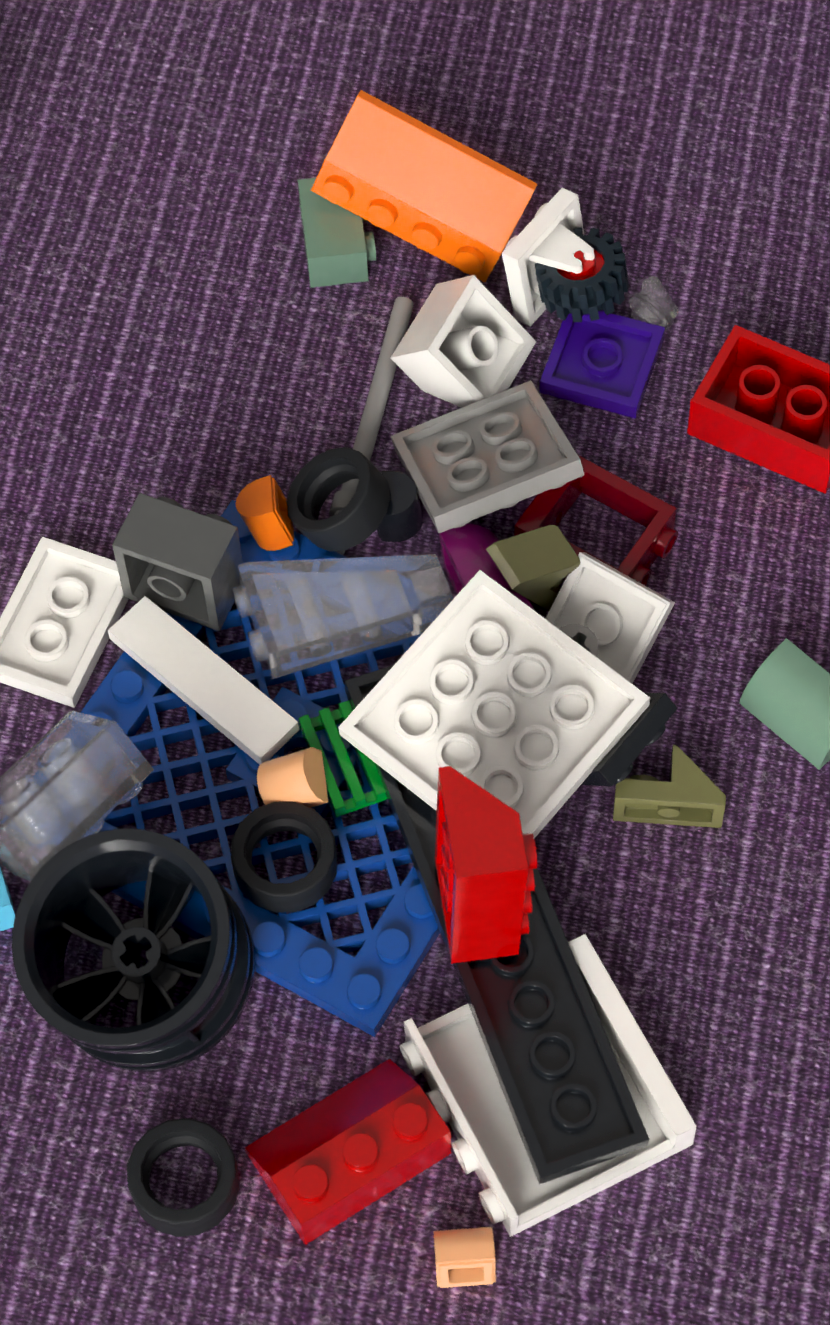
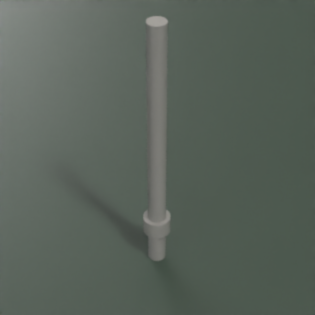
[329,297,414,555]

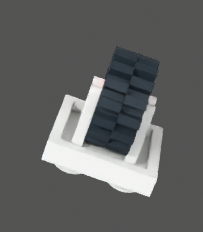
[502,188,629,327]

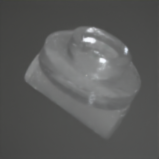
[628,276,679,330]

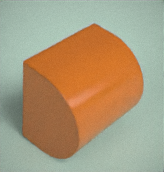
[236,475,294,551]

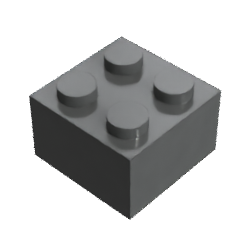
[112,493,245,631]

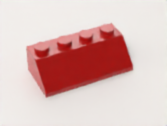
[435,766,537,964]

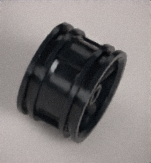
[12,828,255,1072]

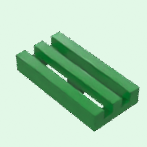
[298,700,387,817]

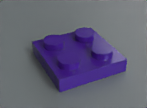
[539,310,665,419]

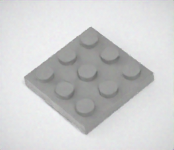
[390,380,585,533]

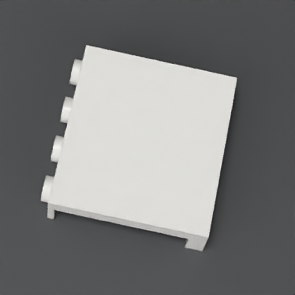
[400,934,697,1237]

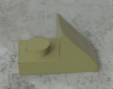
[486,525,581,611]
[613,745,726,828]

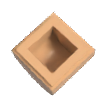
[257,747,329,808]
[433,1227,496,1288]

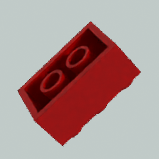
[687,325,830,494]

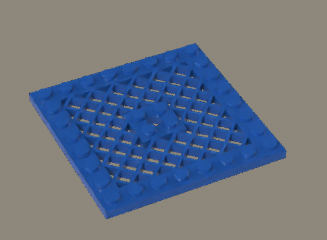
[1,500,446,1037]

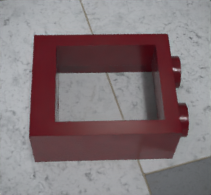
[514,454,679,586]

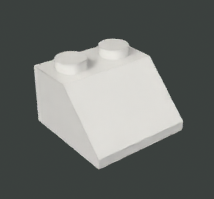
[391,275,536,408]

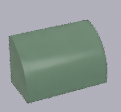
[739,638,830,770]

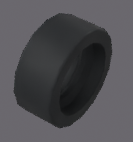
[286,447,391,551]
[231,802,337,913]
[127,1118,239,1237]

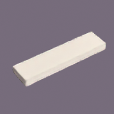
[108,596,299,764]

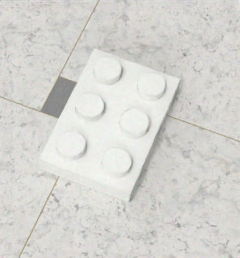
[0,537,129,708]

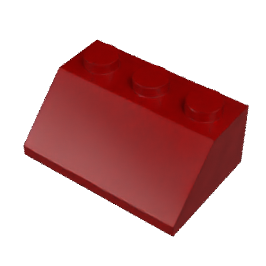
[245,1059,451,1245]

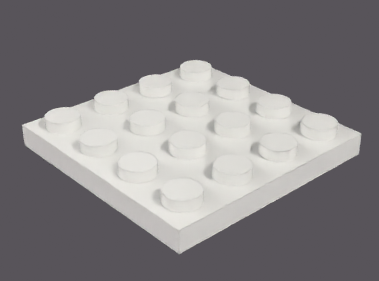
[338,570,650,838]

